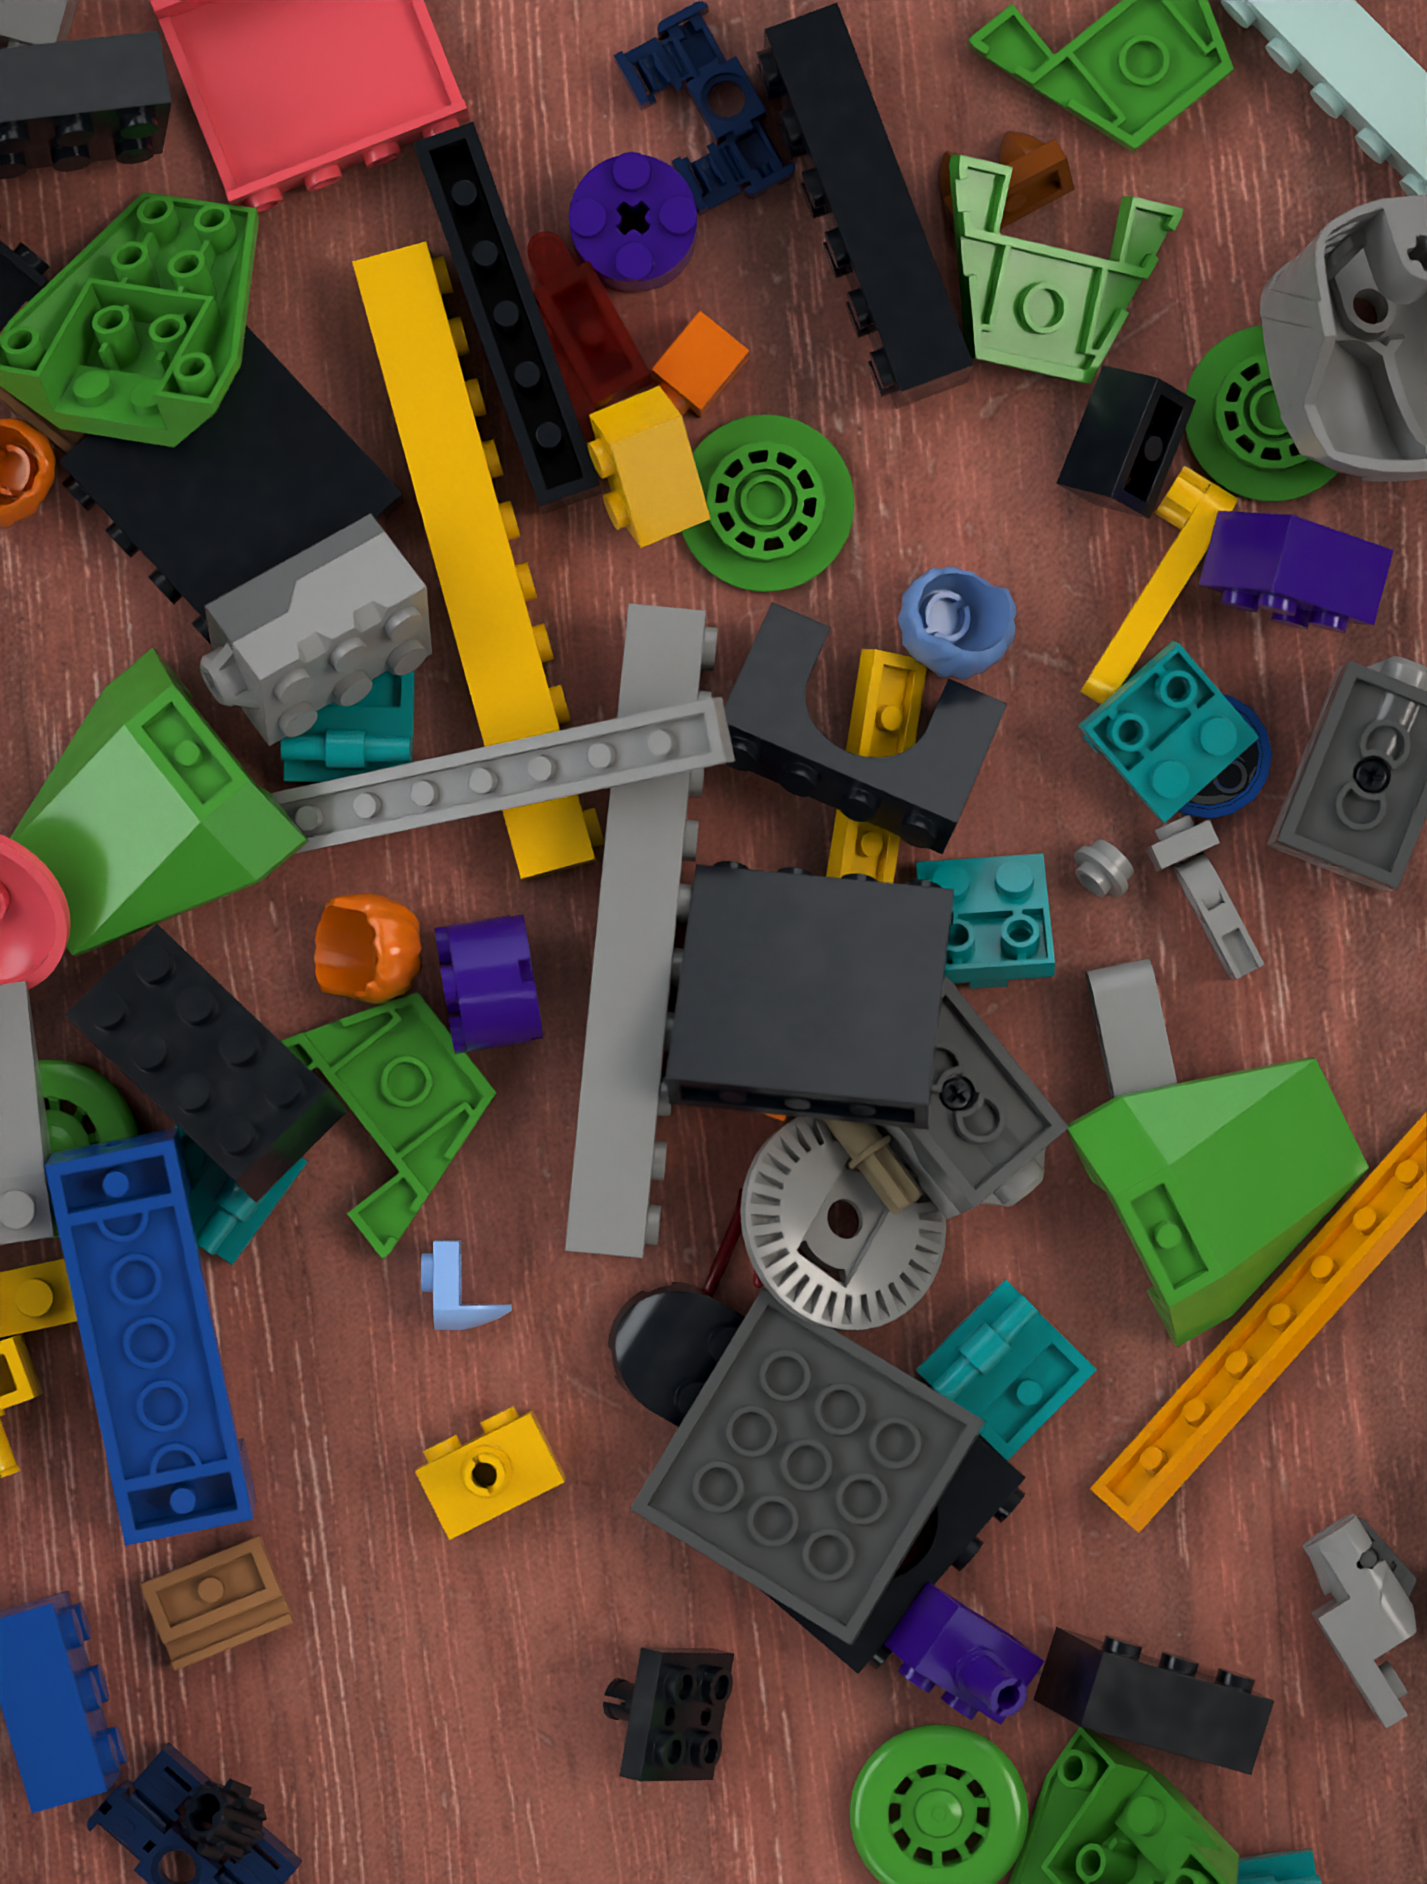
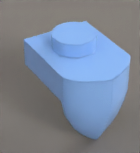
[421,1240,512,1330]

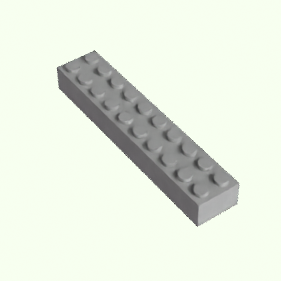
[565,603,718,1258]

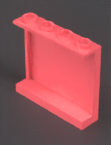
[150,0,470,213]

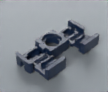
[614,1,795,216]
[87,1742,303,1884]

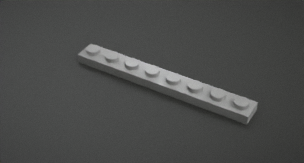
[271,697,735,855]

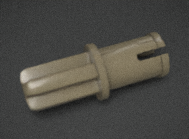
[821,1119,922,1214]

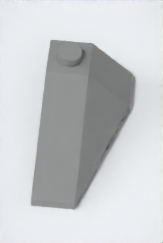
[0,981,59,1245]

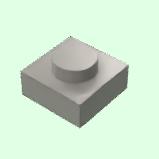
[1146,815,1220,872]

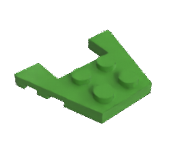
[967,0,1234,153]
[949,155,1183,384]
[280,992,497,1259]

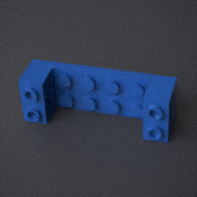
[45,1127,257,1546]

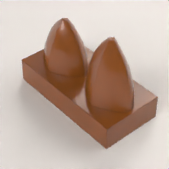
[939,131,1075,235]

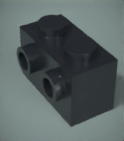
[1056,365,1196,519]

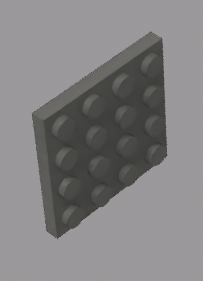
[630,1287,986,1645]

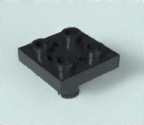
[603,1647,734,1782]

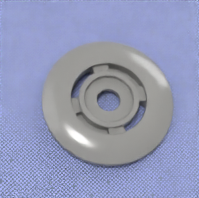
[740,1117,946,1331]

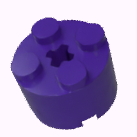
[569,152,697,291]
[434,914,543,1054]

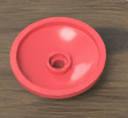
[0,834,71,990]

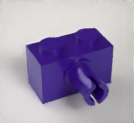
[884,1581,1045,1725]

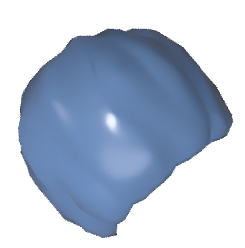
[897,566,1017,680]

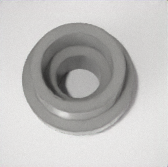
[1074,839,1134,898]

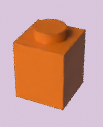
[651,310,750,418]

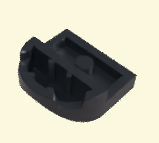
[608,1282,745,1427]

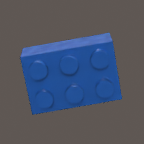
[0,1591,127,1814]

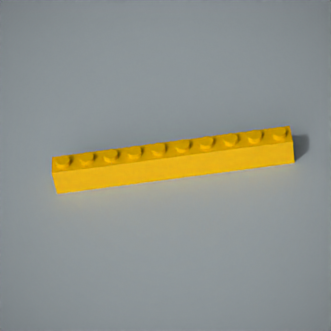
[352,241,605,881]

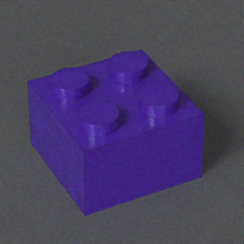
[1199,511,1394,633]

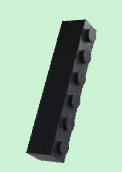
[413,122,602,514]

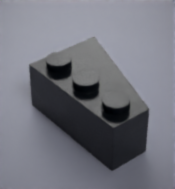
[1033,1627,1274,1775]

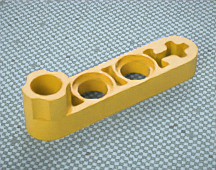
[1080,465,1239,705]

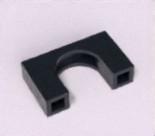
[724,602,1007,855]
[761,1436,1026,1674]

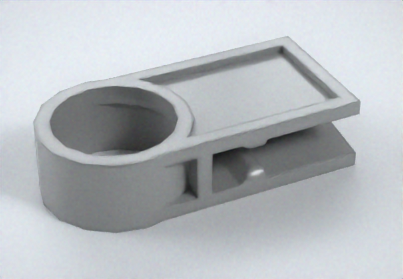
[1174,852,1265,980]

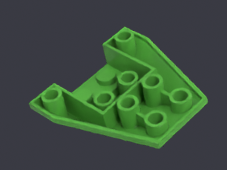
[0,192,259,447]
[10,647,309,957]
[1066,1056,1369,1347]
[1008,1726,1239,1884]

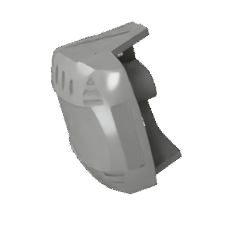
[1260,194,1427,482]

